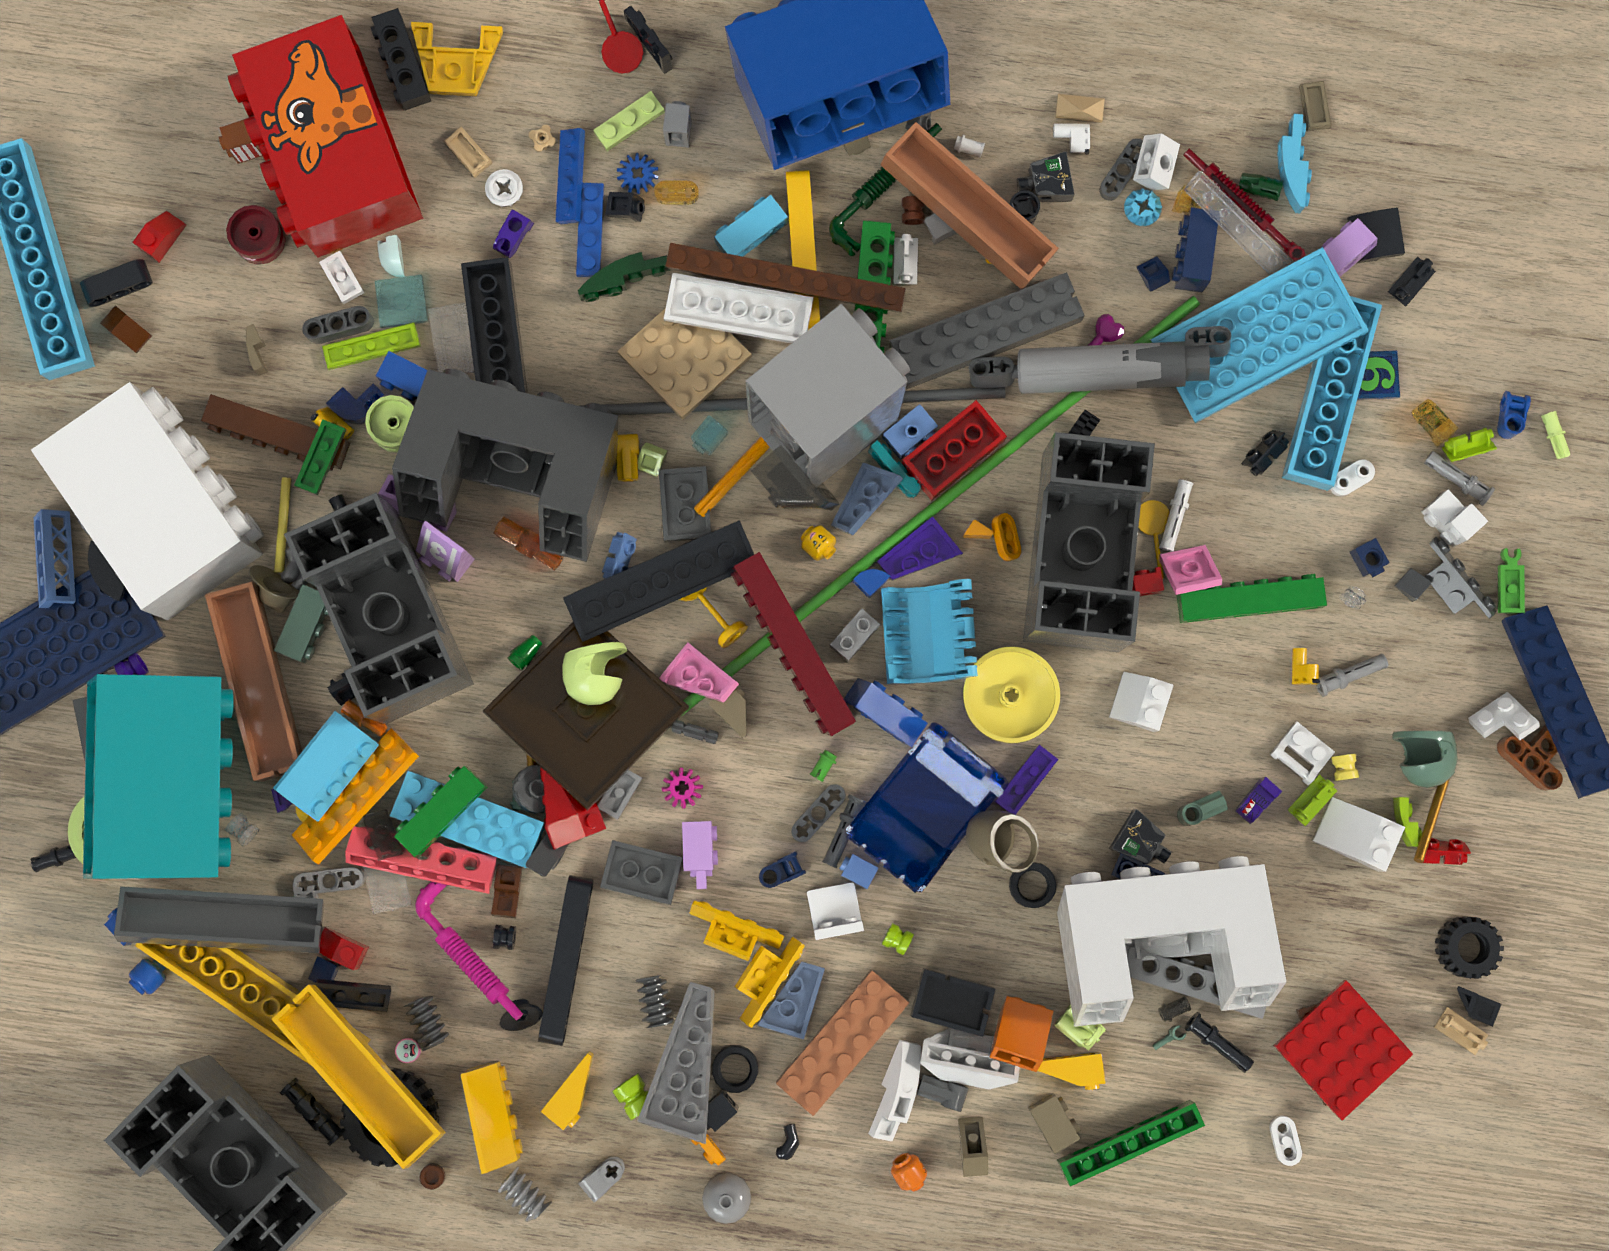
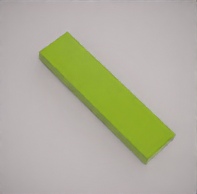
[322,322,421,370]

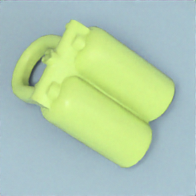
[1054,1004,1106,1051]

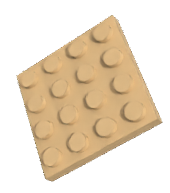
[617,308,752,420]

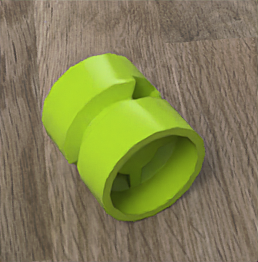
[612,1073,648,1120]

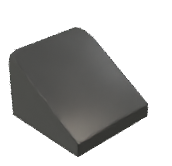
[1395,568,1432,602]

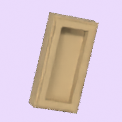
[443,127,492,178]

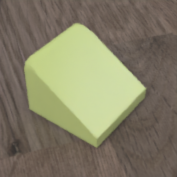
[638,443,668,477]

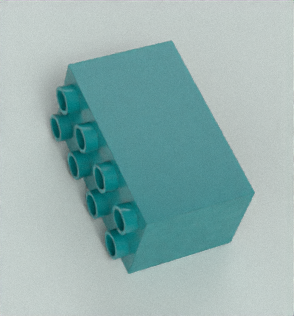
[83,674,233,879]

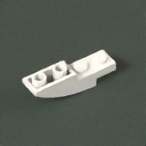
[868,1040,921,1141]

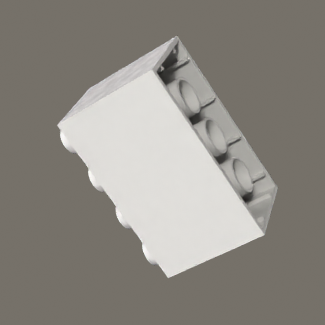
[31,382,264,620]

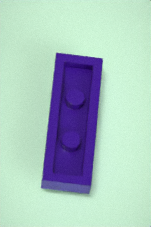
[995,745,1058,815]

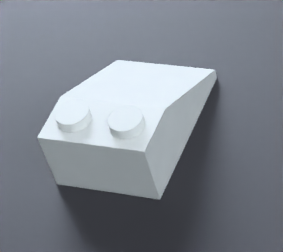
[1312,797,1405,872]

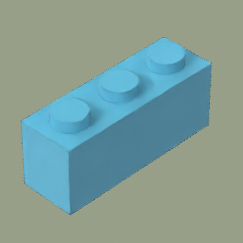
[714,195,788,257]

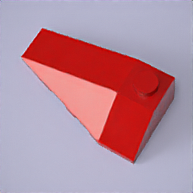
[540,767,606,850]

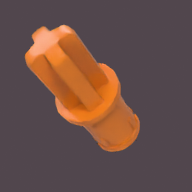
[341,699,387,737]

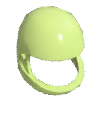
[563,642,627,705]

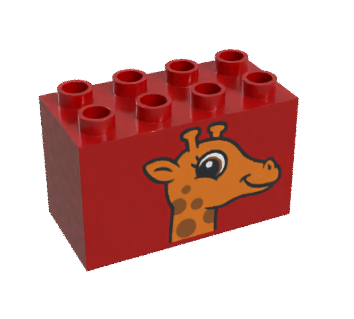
[227,15,424,258]

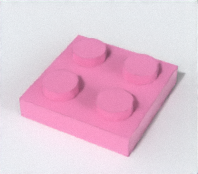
[1159,545,1222,595]

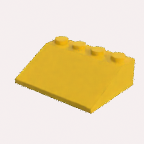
[461,1061,523,1174]

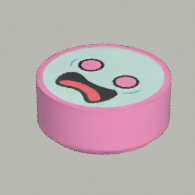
[395,1038,421,1063]

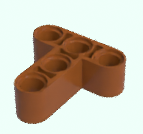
[1497,724,1563,791]

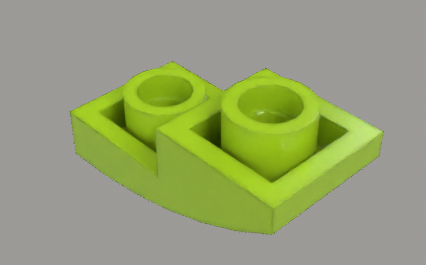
[1393,797,1422,847]

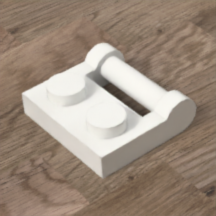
[1270,722,1335,785]

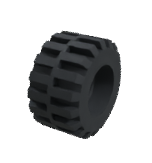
[1435,916,1504,979]

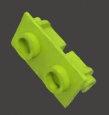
[1442,428,1497,462]
[1288,774,1337,826]

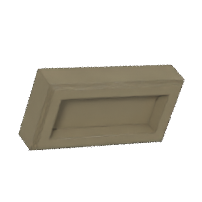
[1299,81,1332,131]

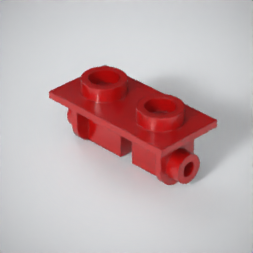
[1418,838,1471,865]

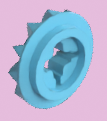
[1124,188,1162,226]

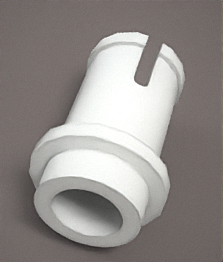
[954,135,985,158]

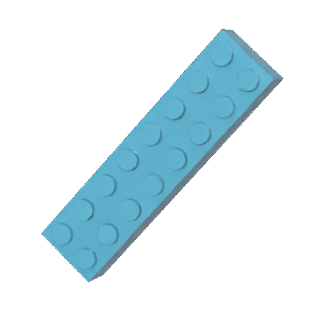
[1282,296,1382,491]

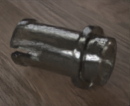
[1158,996,1191,1022]

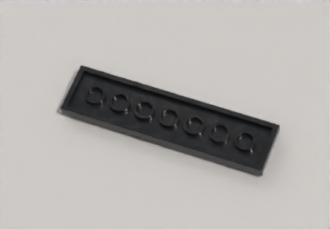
[563,520,754,642]

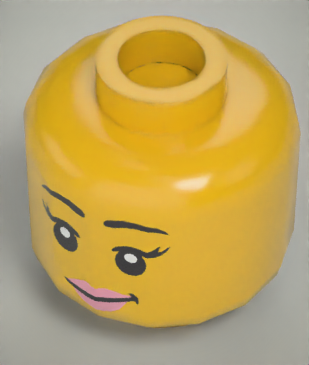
[801,525,836,561]

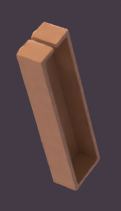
[880,122,1059,290]
[205,581,302,782]

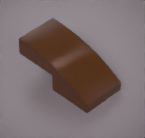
[491,864,522,919]

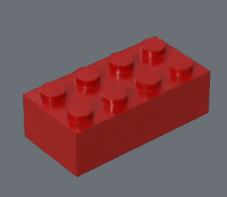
[902,400,1007,501]

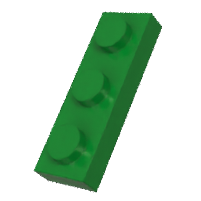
[294,419,346,496]

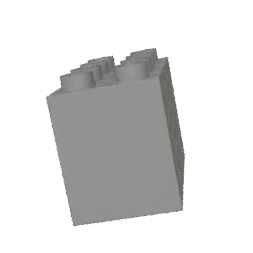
[746,303,910,494]

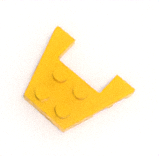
[411,22,503,96]

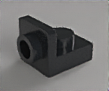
[605,192,645,222]

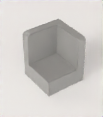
[924,213,956,245]

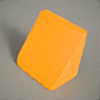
[963,520,994,539]

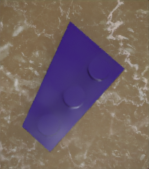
[877,516,963,581]

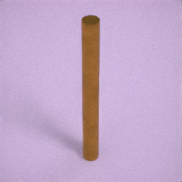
[1414,779,1450,863]

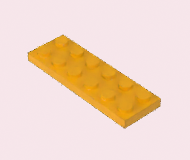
[292,728,419,865]

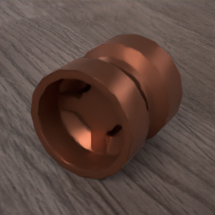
[902,196,925,225]

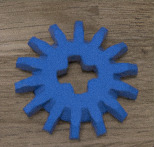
[617,153,659,194]

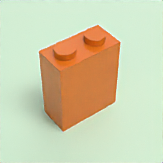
[989,996,1054,1072]

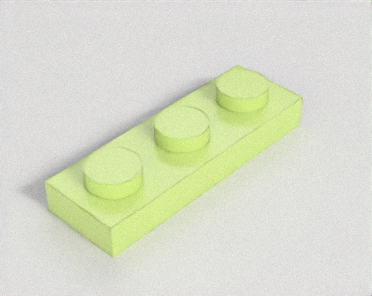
[593,91,665,151]

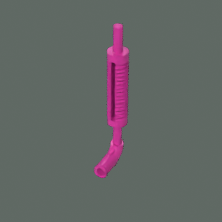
[415,881,523,1020]

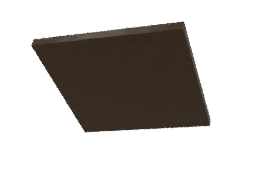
[483,622,689,811]

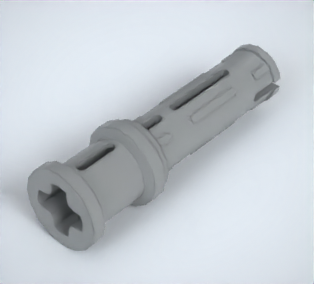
[1424,451,1495,506]
[1315,654,1389,697]

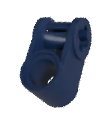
[758,851,806,888]

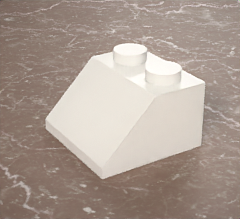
[1109,672,1173,732]

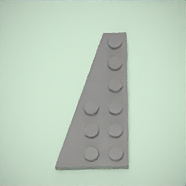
[637,982,715,1144]

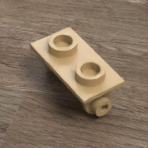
[1434,1007,1488,1055]

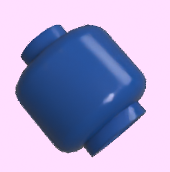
[128,959,166,995]

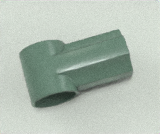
[1177,791,1228,826]

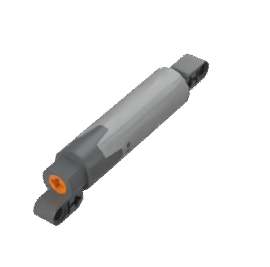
[968,326,1231,394]

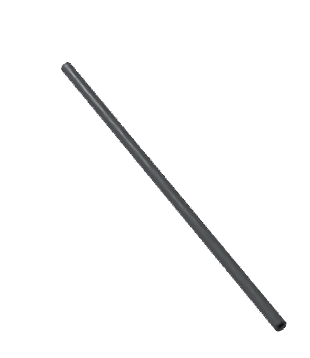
[579,387,1006,416]

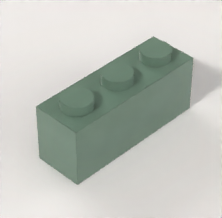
[274,584,329,663]

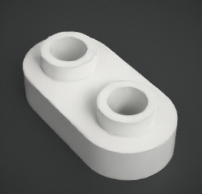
[1330,460,1375,497]
[1269,1115,1302,1166]

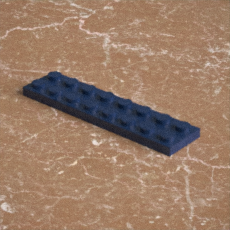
[1501,605,1609,799]

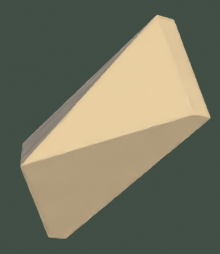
[1055,94,1105,123]

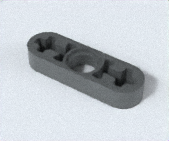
[1099,139,1143,201]
[791,784,846,842]

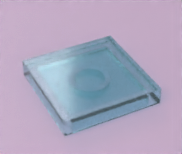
[375,275,428,328]

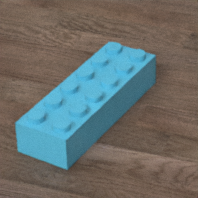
[390,771,545,868]

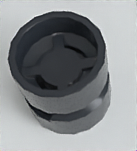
[1009,190,1040,225]

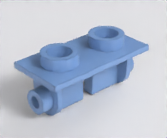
[602,532,637,578]

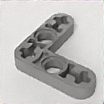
[293,867,365,934]

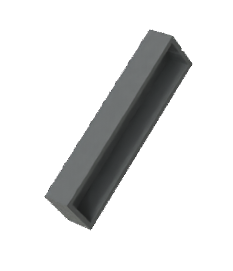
[889,272,1085,390]
[114,886,324,953]

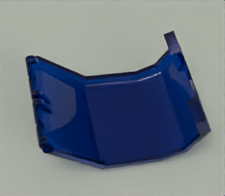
[846,722,1009,893]

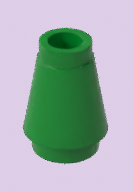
[507,635,543,671]

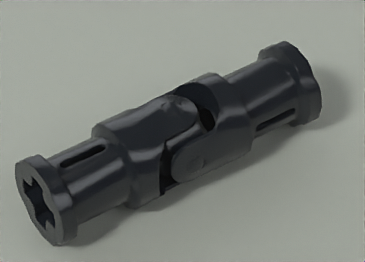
[280,1078,345,1146]

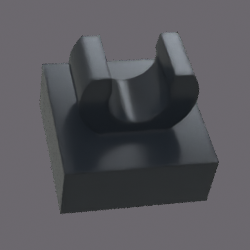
[327,673,355,706]

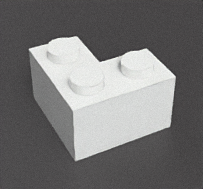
[1421,489,1488,547]

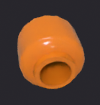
[891,1153,927,1192]

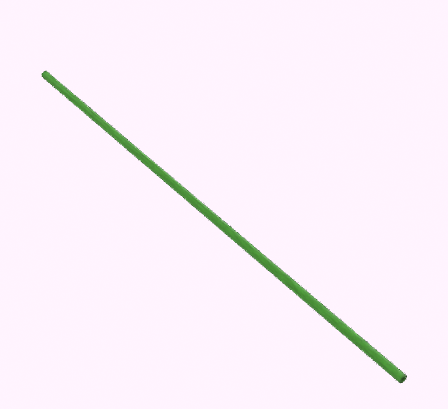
[682,296,1200,716]

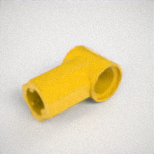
[617,434,639,482]

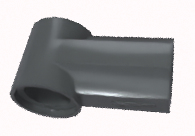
[917,1074,969,1112]

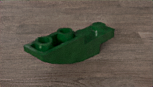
[578,252,670,302]

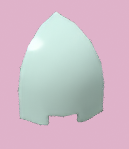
[377,235,405,277]

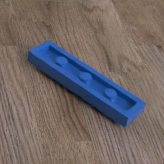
[556,128,585,224]
[576,183,604,277]

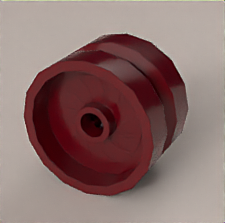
[226,205,286,265]

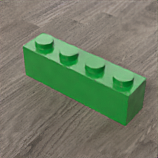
[394,766,488,857]

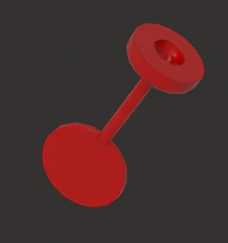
[598,0,643,74]

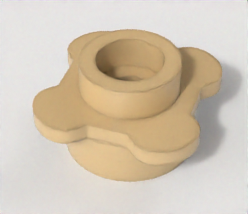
[529,125,556,152]

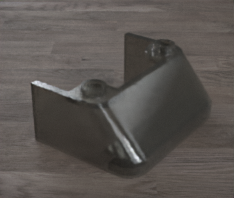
[751,445,840,511]

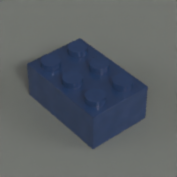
[1172,207,1220,293]

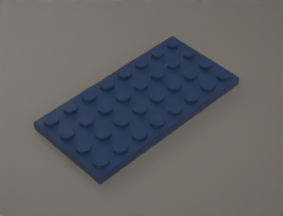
[0,570,166,735]

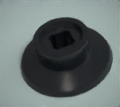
[500,999,543,1031]

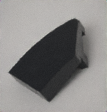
[1457,986,1502,1027]

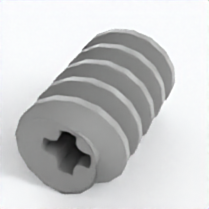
[498,1166,552,1222]

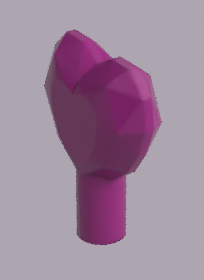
[1087,314,1125,346]

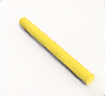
[274,477,291,573]

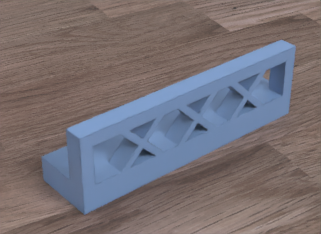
[33,509,76,608]

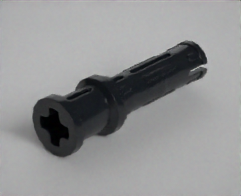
[1184,1012,1254,1073]

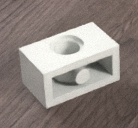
[1133,133,1180,190]

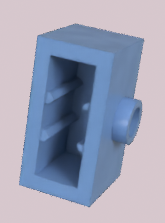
[882,404,938,460]

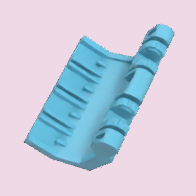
[881,579,978,684]

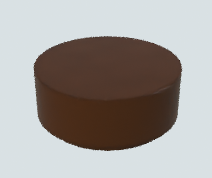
[420,1163,445,1190]

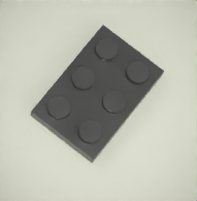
[659,466,711,542]
[600,840,683,905]

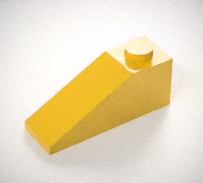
[541,1052,594,1130]
[1038,1052,1106,1090]

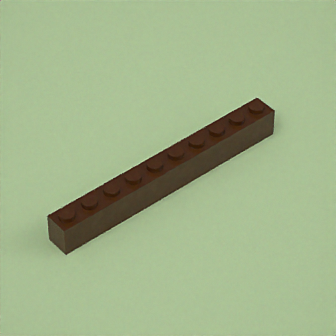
[666,243,906,313]

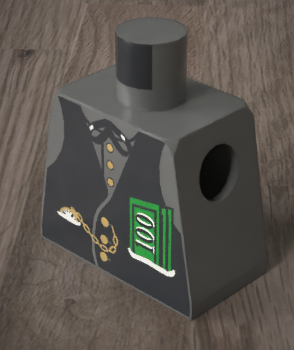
[1017,151,1075,202]
[1109,809,1172,864]

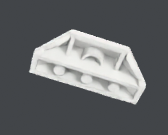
[920,1028,1020,1089]

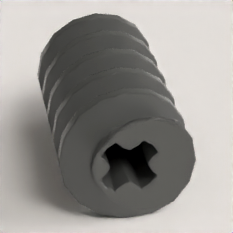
[636,975,673,1028]
[403,996,449,1052]

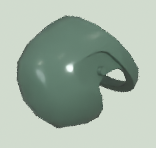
[1392,731,1458,788]

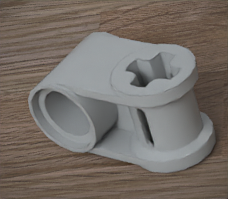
[578,1156,625,1202]

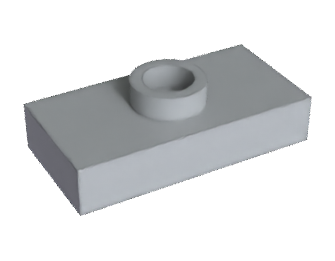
[598,770,642,820]

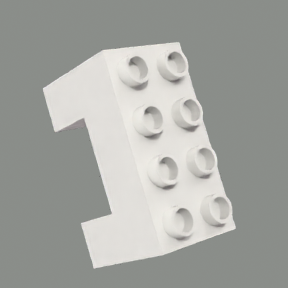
[1057,856,1286,1027]

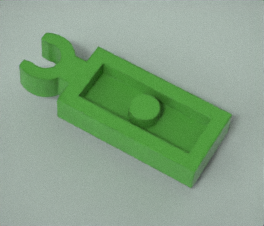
[1498,548,1525,614]

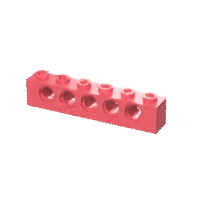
[345,826,497,894]

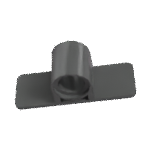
[526,834,569,877]

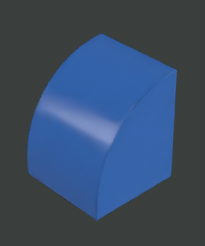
[853,569,891,599]

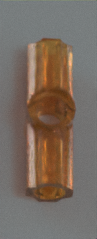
[493,516,564,571]

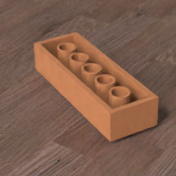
[776,969,909,1116]

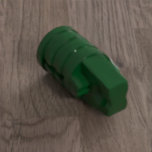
[1238,173,1283,201]

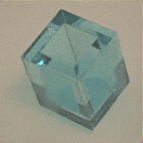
[691,415,728,456]

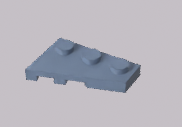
[831,463,903,535]
[757,961,825,1039]

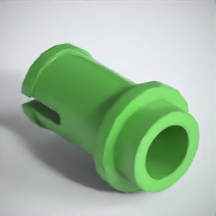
[810,750,837,782]

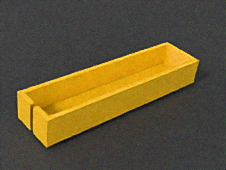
[271,984,446,1169]

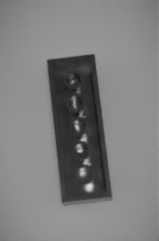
[461,257,528,393]

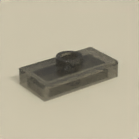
[363,809,402,861]

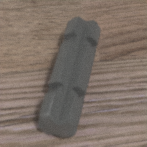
[672,720,719,744]

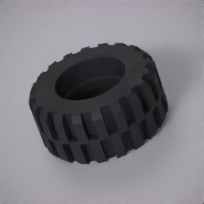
[340,1068,439,1167]

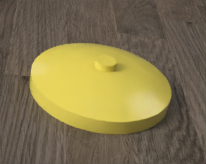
[963,647,1060,744]

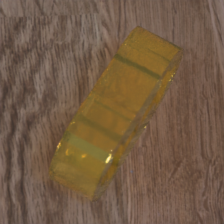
[654,181,699,205]

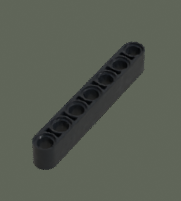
[538,875,594,1046]

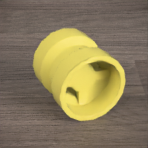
[1331,754,1359,781]

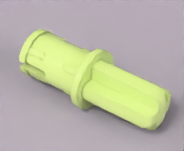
[1541,411,1570,459]

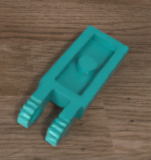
[868,440,921,499]

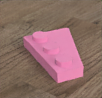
[659,642,739,703]

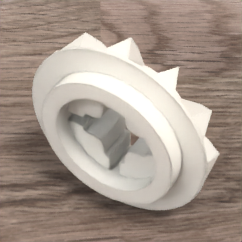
[485,169,523,207]

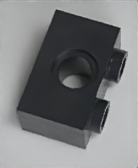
[707,1090,739,1132]

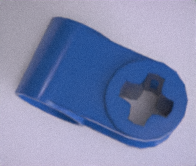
[1497,391,1531,439]

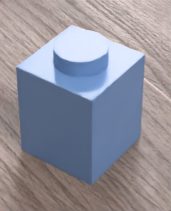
[839,854,878,889]

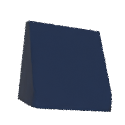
[1137,256,1170,292]
[308,956,340,983]

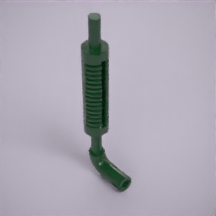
[829,123,942,256]

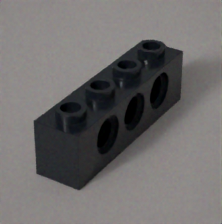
[370,8,432,111]

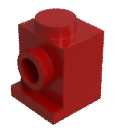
[1132,567,1164,596]

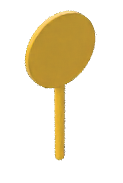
[1138,500,1170,579]

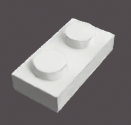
[319,251,364,304]

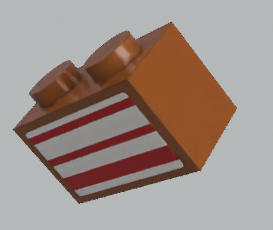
[219,120,262,164]

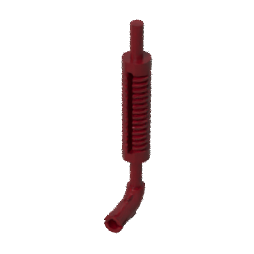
[1183,148,1306,262]

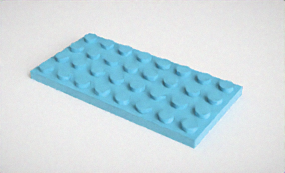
[1151,247,1369,423]

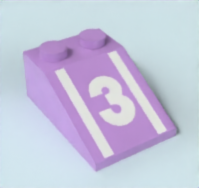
[416,521,475,582]

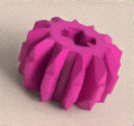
[662,767,703,809]

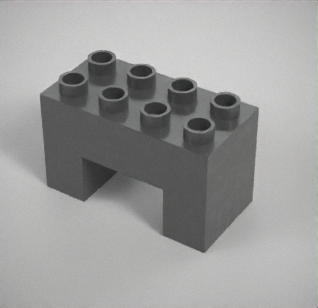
[392,368,618,562]
[1023,432,1155,653]
[284,493,474,724]
[104,1055,347,1251]

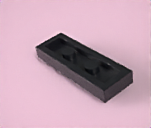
[316,979,391,1012]

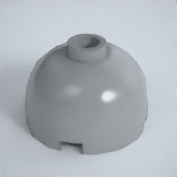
[702,1173,751,1224]

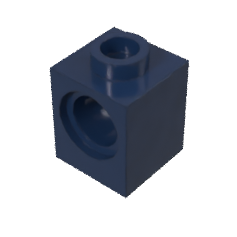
[1350,538,1390,578]

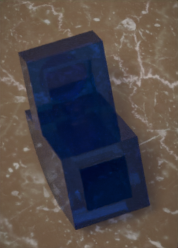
[326,383,384,424]

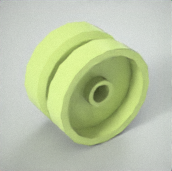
[365,395,414,453]

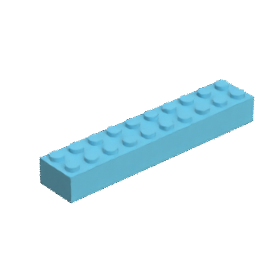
[0,138,95,380]

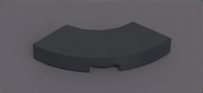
[88,541,126,602]

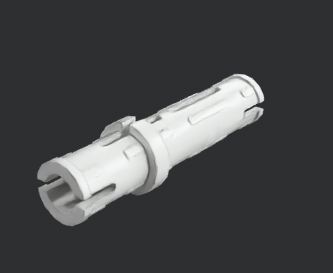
[1159,479,1193,552]

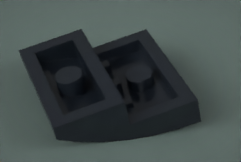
[1347,207,1405,263]

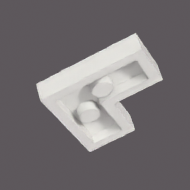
[1468,692,1540,740]

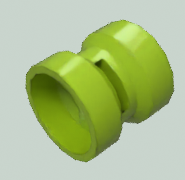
[882,923,914,955]

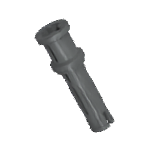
[822,794,869,868]

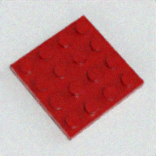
[1273,980,1414,1121]

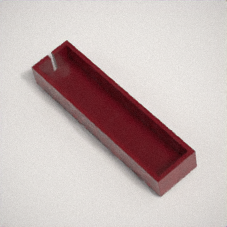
[731,552,856,736]

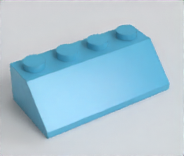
[273,711,379,822]

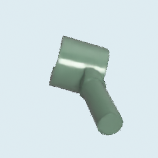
[1152,1026,1186,1050]

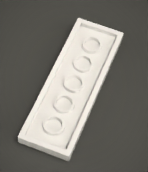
[664,273,813,343]

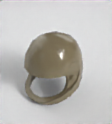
[966,810,1039,873]

